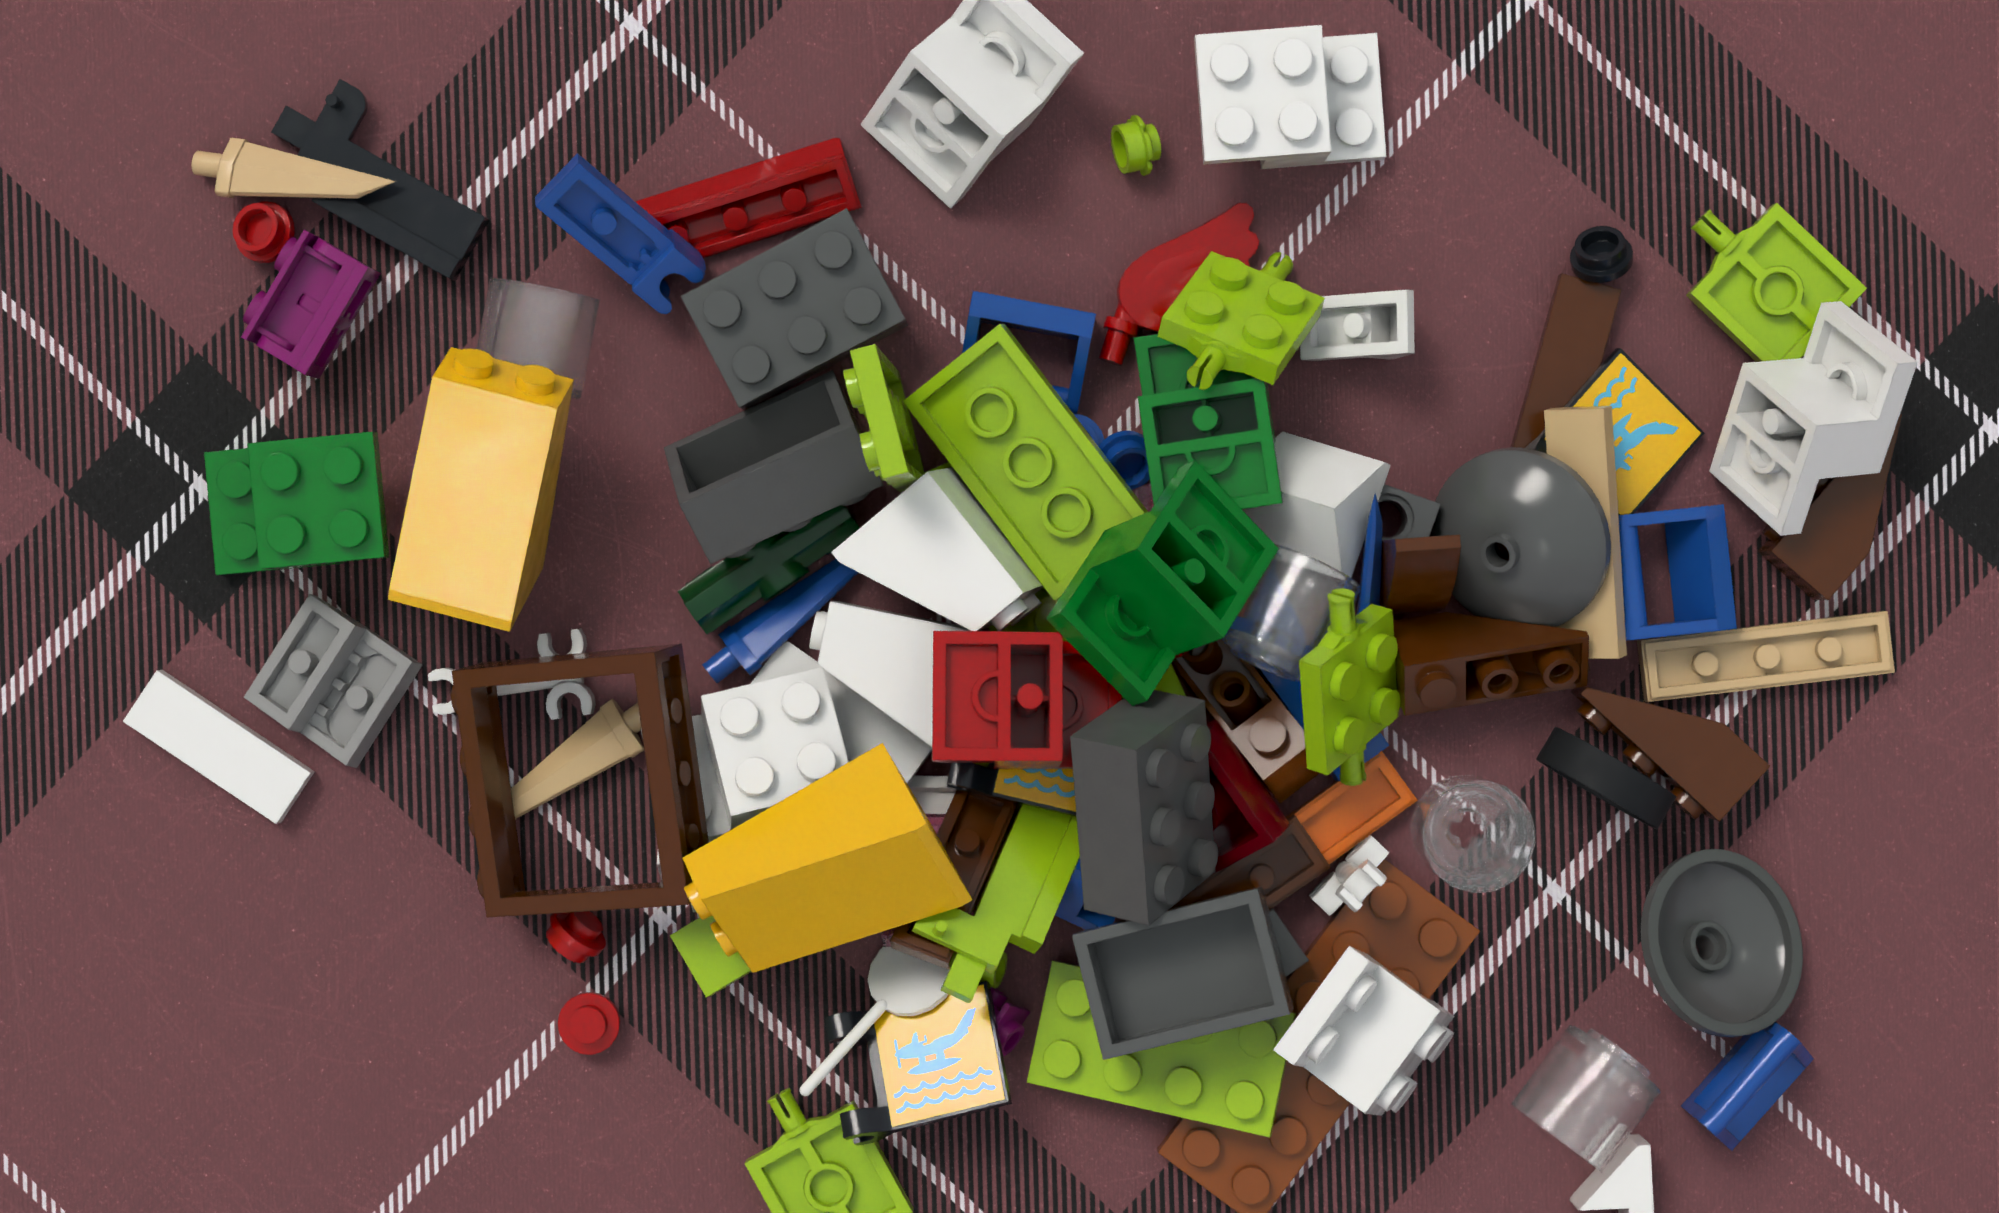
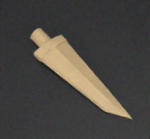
[191,137,396,199]
[511,699,644,819]

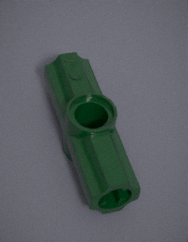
[678,505,860,635]

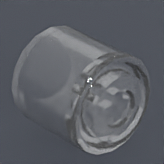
[477,278,600,399]
[1221,544,1361,682]
[1411,774,1536,893]
[1511,1025,1661,1172]

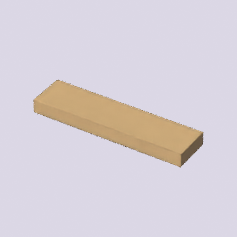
[1544,406,1627,659]
[1637,611,1895,702]

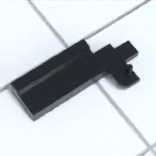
[271,79,489,281]

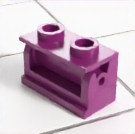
[241,230,381,379]

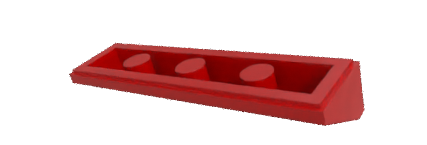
[635,137,862,258]

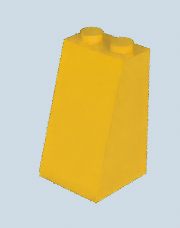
[388,347,574,632]
[682,743,973,973]

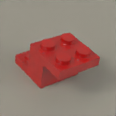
[932,631,1122,769]

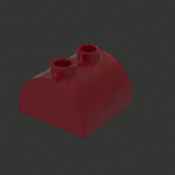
[1206,720,1290,874]

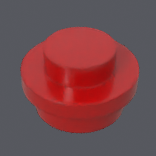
[233,201,295,263]
[546,911,606,963]
[558,992,620,1055]

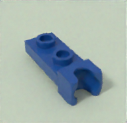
[535,153,706,314]

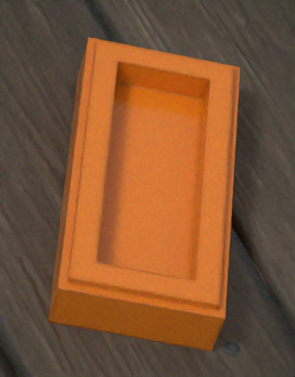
[1286,751,1418,864]

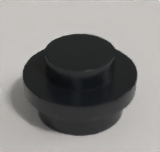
[1570,226,1633,283]

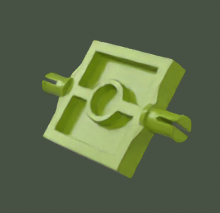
[1686,203,1867,362]
[1157,251,1325,390]
[1299,588,1401,786]
[744,1088,914,1213]

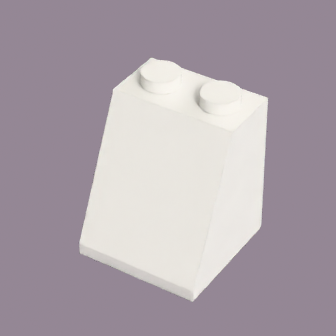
[831,467,1043,631]
[809,601,982,747]

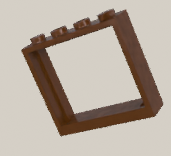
[451,643,709,918]

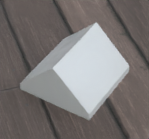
[1242,431,1391,584]

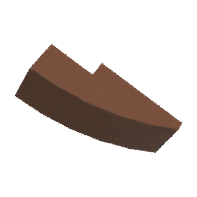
[1380,535,1461,614]

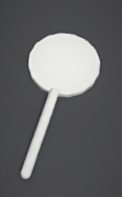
[800,942,949,1096]

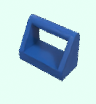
[962,291,1096,414]
[1618,504,1737,640]
[1681,1022,1814,1151]

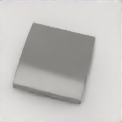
[244,594,423,768]

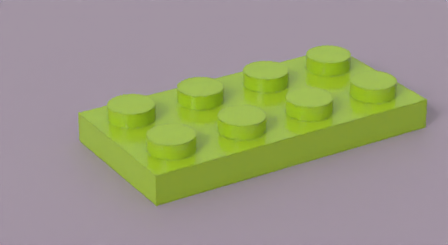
[903,324,1148,601]
[843,344,925,493]
[1027,961,1296,1138]

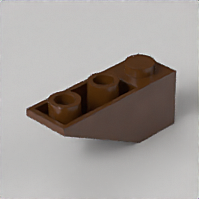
[1758,413,1902,600]
[1393,612,1589,716]
[1171,634,1319,803]
[1571,687,1770,821]

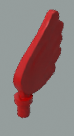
[1099,203,1259,366]

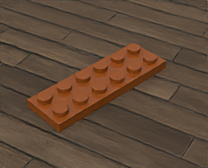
[1157,859,1480,1213]

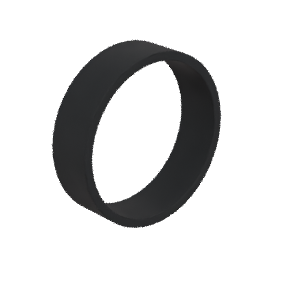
[1536,727,1676,829]

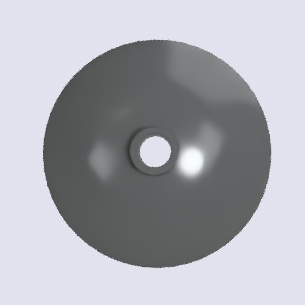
[1430,447,1611,627]
[1641,849,1803,1037]

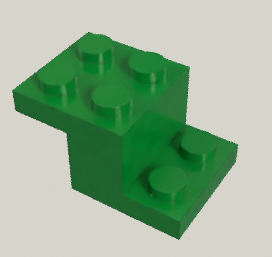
[1134,334,1283,509]
[204,431,390,575]
[1046,461,1279,706]

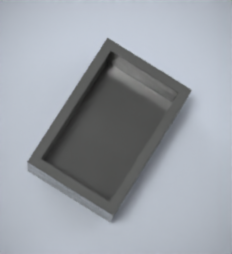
[681,208,908,410]
[664,370,883,564]
[1070,690,1218,926]
[1072,886,1294,1060]

